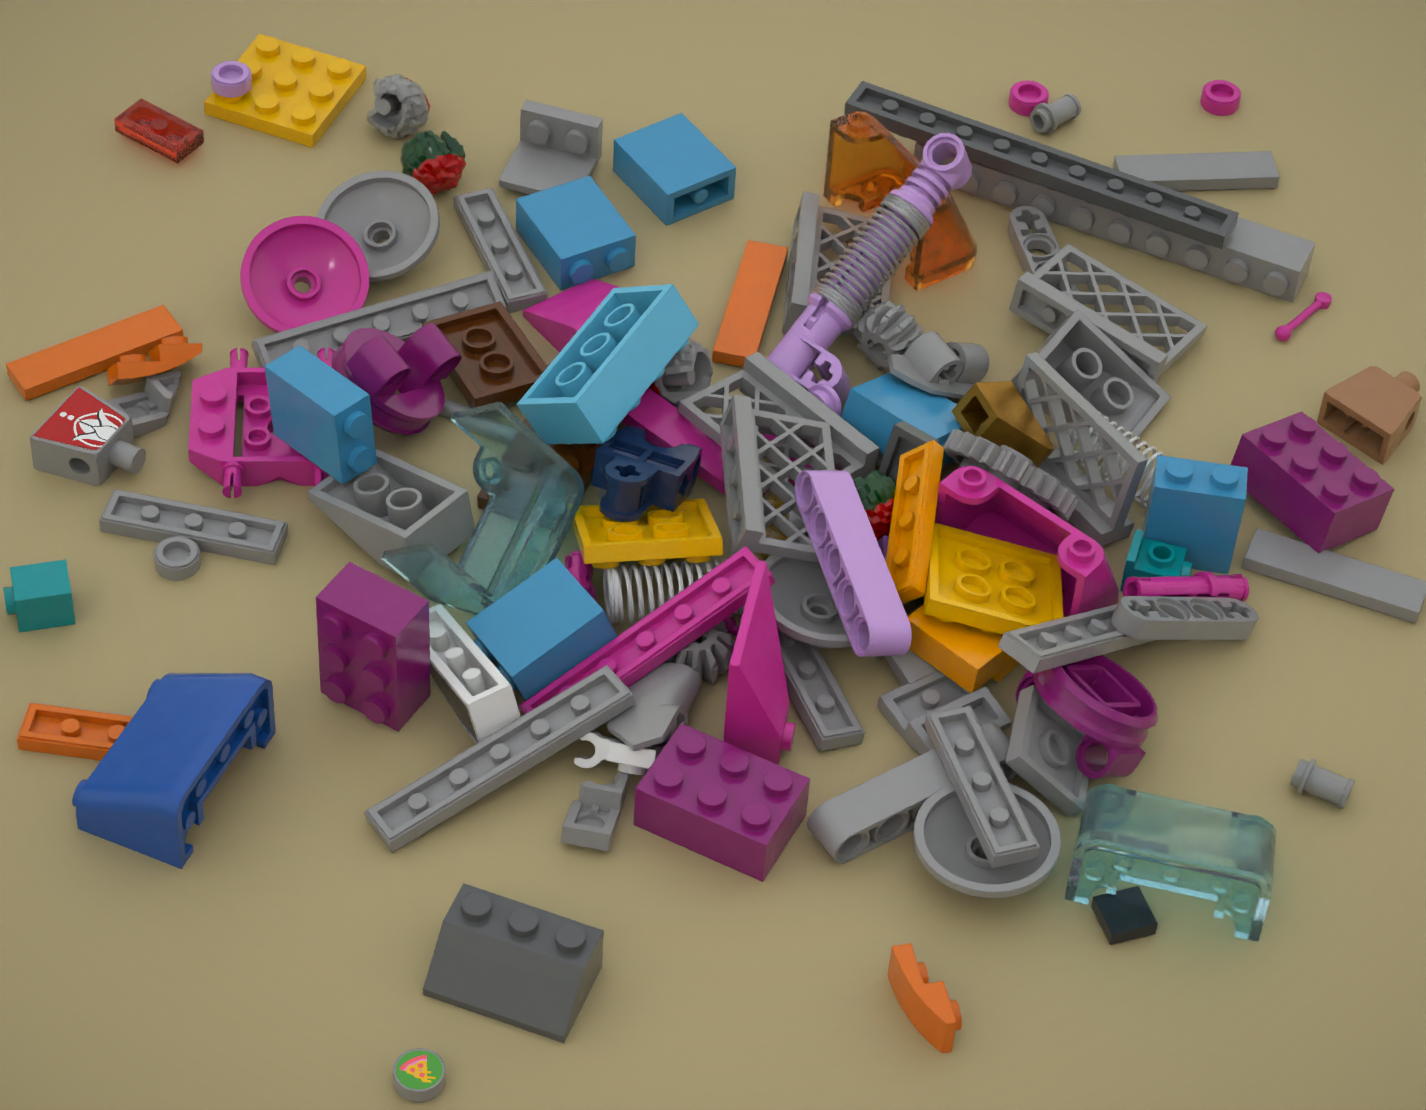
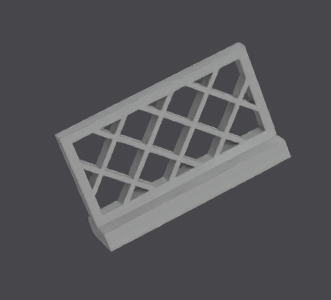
[782,191,891,338]
[1009,244,1207,384]
[678,351,880,495]
[1016,352,1148,546]
[719,394,835,563]

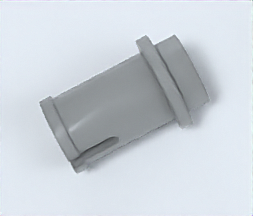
[1030,93,1081,134]
[1290,758,1355,808]

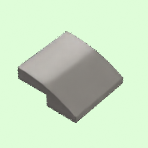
[877,671,1012,755]

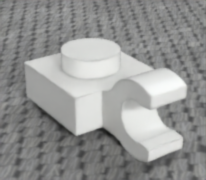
[574,731,663,775]

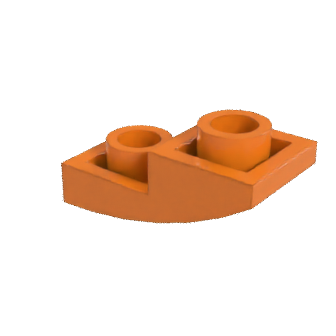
[107,336,202,386]
[887,943,962,1053]

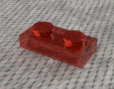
[114,98,204,164]

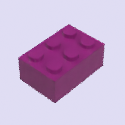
[1230,412,1395,554]
[316,562,431,732]
[633,723,810,882]

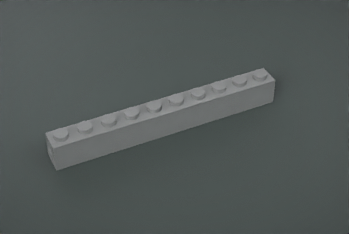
[912,142,1315,303]

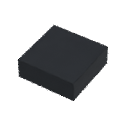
[1091,886,1158,945]

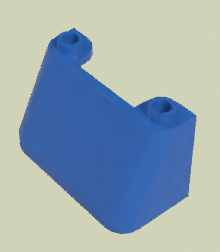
[72,673,276,869]

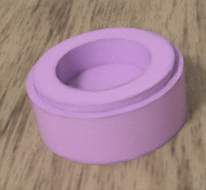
[211,61,252,98]

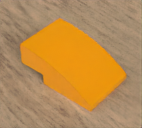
[908,605,1020,693]

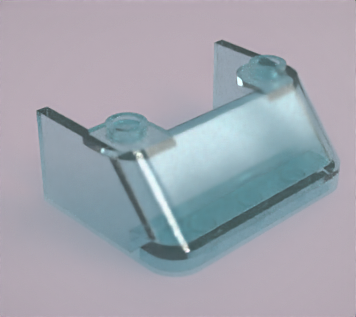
[381,402,584,615]

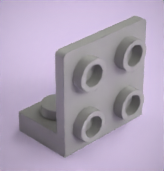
[499,100,603,194]

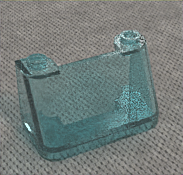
[1064,784,1277,942]

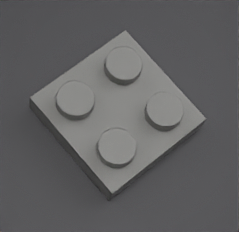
[1005,685,1089,817]

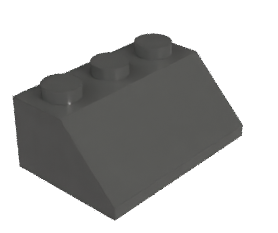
[423,883,604,1043]

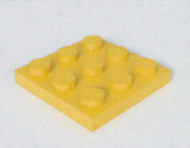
[204,34,366,148]
[571,498,723,569]
[924,522,1064,634]

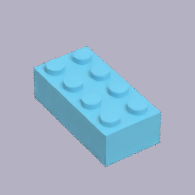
[516,284,699,445]

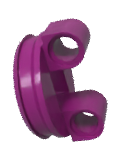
[332,323,462,435]
[1016,655,1158,779]

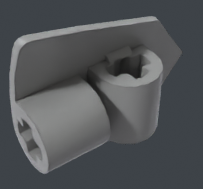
[888,331,989,399]
[607,662,702,751]

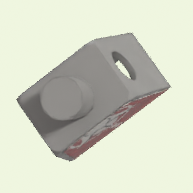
[30,385,146,486]

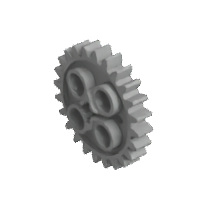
[943,429,1079,521]

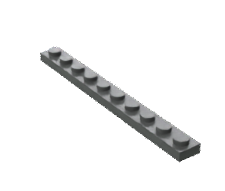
[844,81,1239,249]

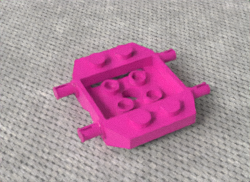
[188,347,335,498]

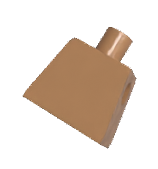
[1317,366,1422,465]

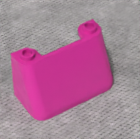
[935,466,1119,617]

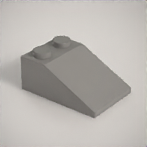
[1011,309,1171,444]
[307,449,475,581]

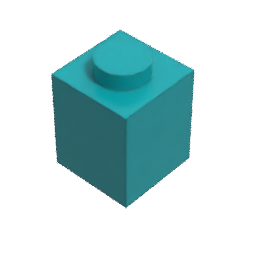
[3,559,76,633]

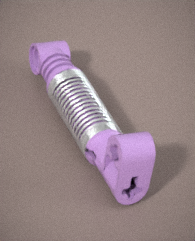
[767,133,972,405]

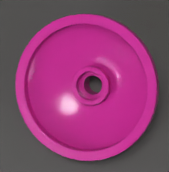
[240,216,369,333]

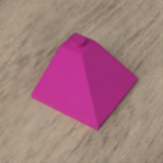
[723,560,796,765]

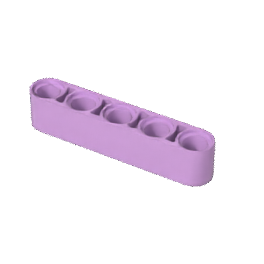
[795,470,912,657]

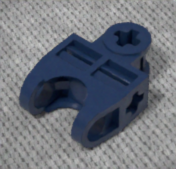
[591,425,702,522]

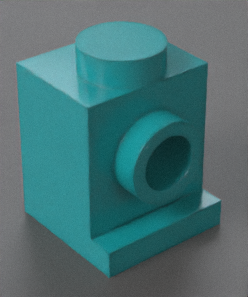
[1120,529,1193,591]

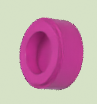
[1008,80,1049,117]
[1200,80,1241,116]

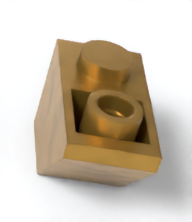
[951,381,1055,468]

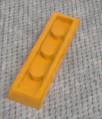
[885,440,944,605]

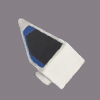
[429,603,521,743]

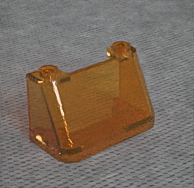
[823,111,977,291]

